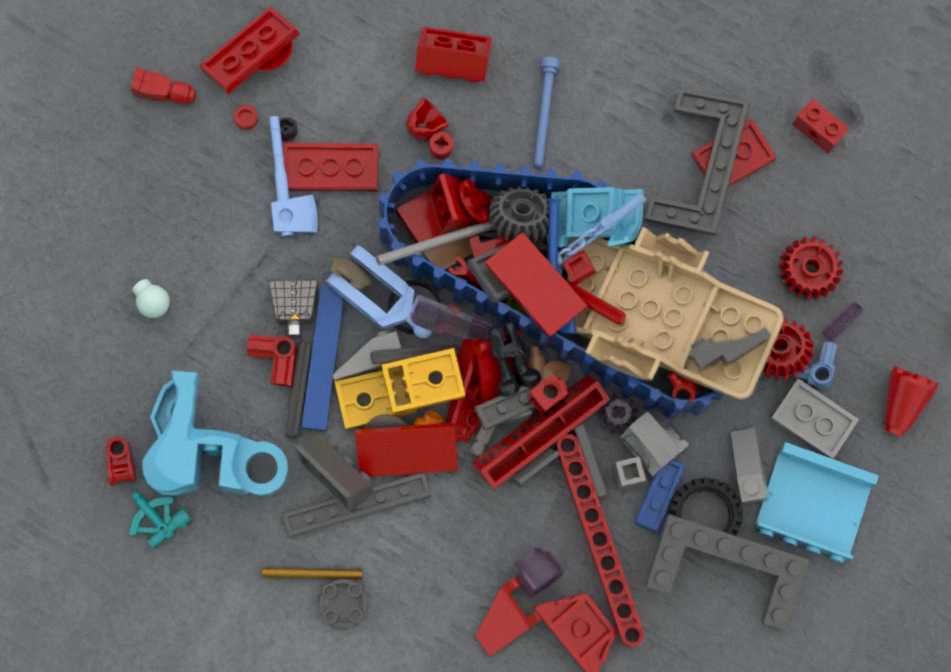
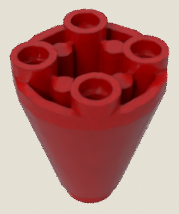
[884,366,938,437]

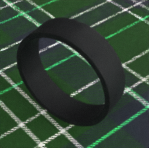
[388,280,441,335]

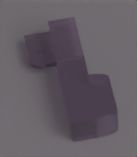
[410,295,501,344]

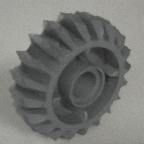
[489,185,549,244]

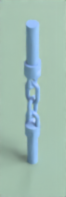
[547,193,646,268]

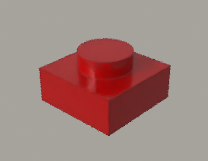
[563,250,596,285]

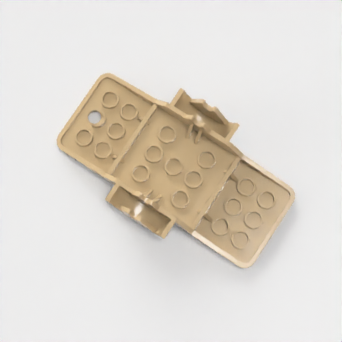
[547,227,784,400]

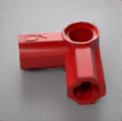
[247,335,298,387]

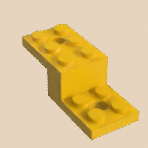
[334,348,466,430]

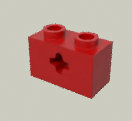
[792,99,849,154]

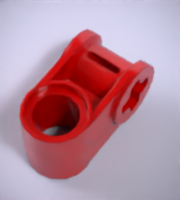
[106,437,136,486]

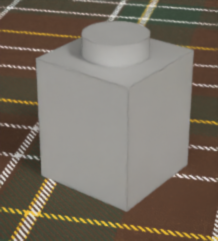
[613,456,646,490]

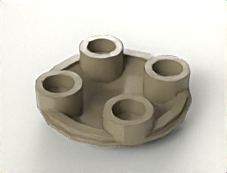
[330,256,373,290]

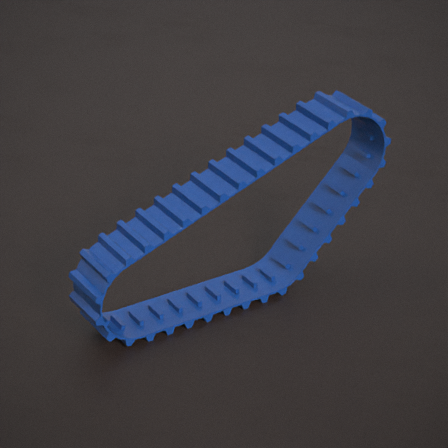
[378,159,725,419]

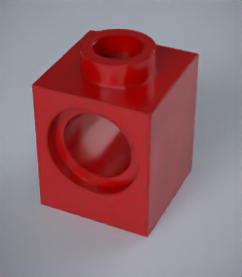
[527,374,568,415]

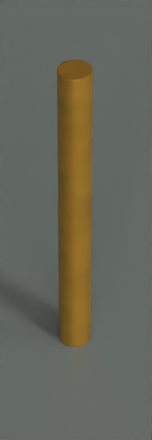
[262,568,362,579]

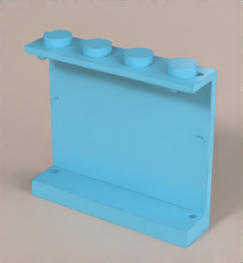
[754,442,879,563]

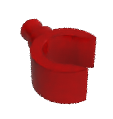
[668,372,697,403]

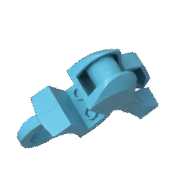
[142,371,289,496]

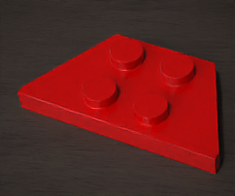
[533,593,617,672]

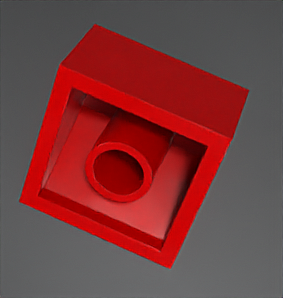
[429,174,476,235]

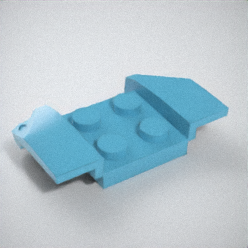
[547,187,644,247]

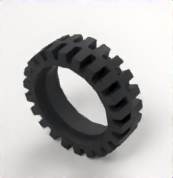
[668,477,743,552]

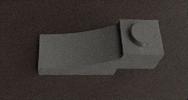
[689,327,771,372]

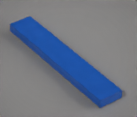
[302,285,344,431]

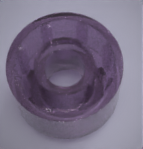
[515,547,565,597]

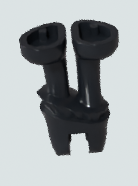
[488,320,542,396]

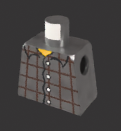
[270,281,318,337]

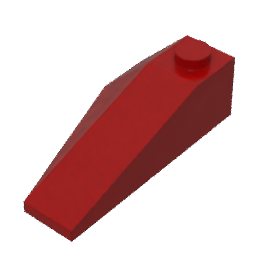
[447,338,514,442]

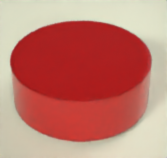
[234,105,258,130]

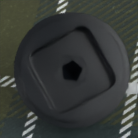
[279,118,298,141]

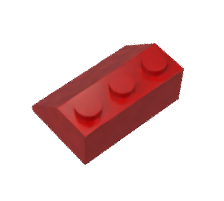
[415,26,492,83]

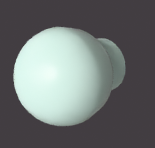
[132,279,170,318]

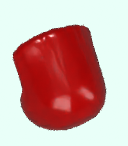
[405,97,449,141]

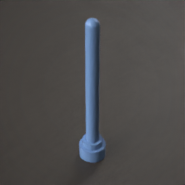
[534,57,560,169]

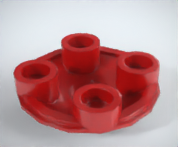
[459,178,490,224]

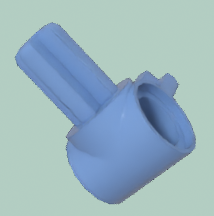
[788,342,837,390]

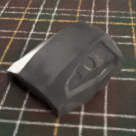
[620,407,690,478]

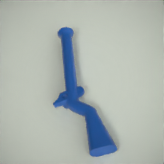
[547,198,578,334]

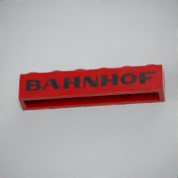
[472,375,610,489]

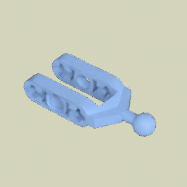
[325,245,433,339]

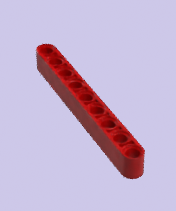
[555,434,644,647]

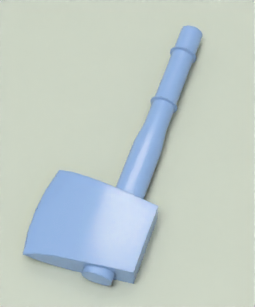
[269,116,318,236]

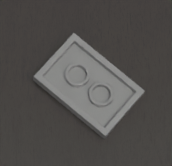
[770,378,859,459]

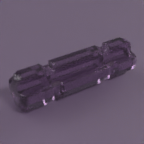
[822,302,863,342]

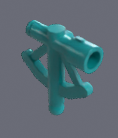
[129,491,192,548]

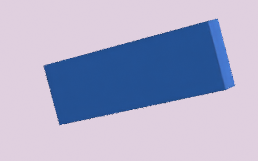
[634,460,686,533]

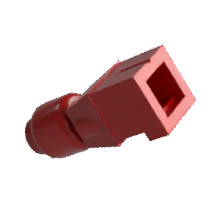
[131,67,197,105]

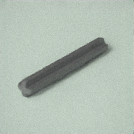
[285,342,312,438]
[370,344,460,364]

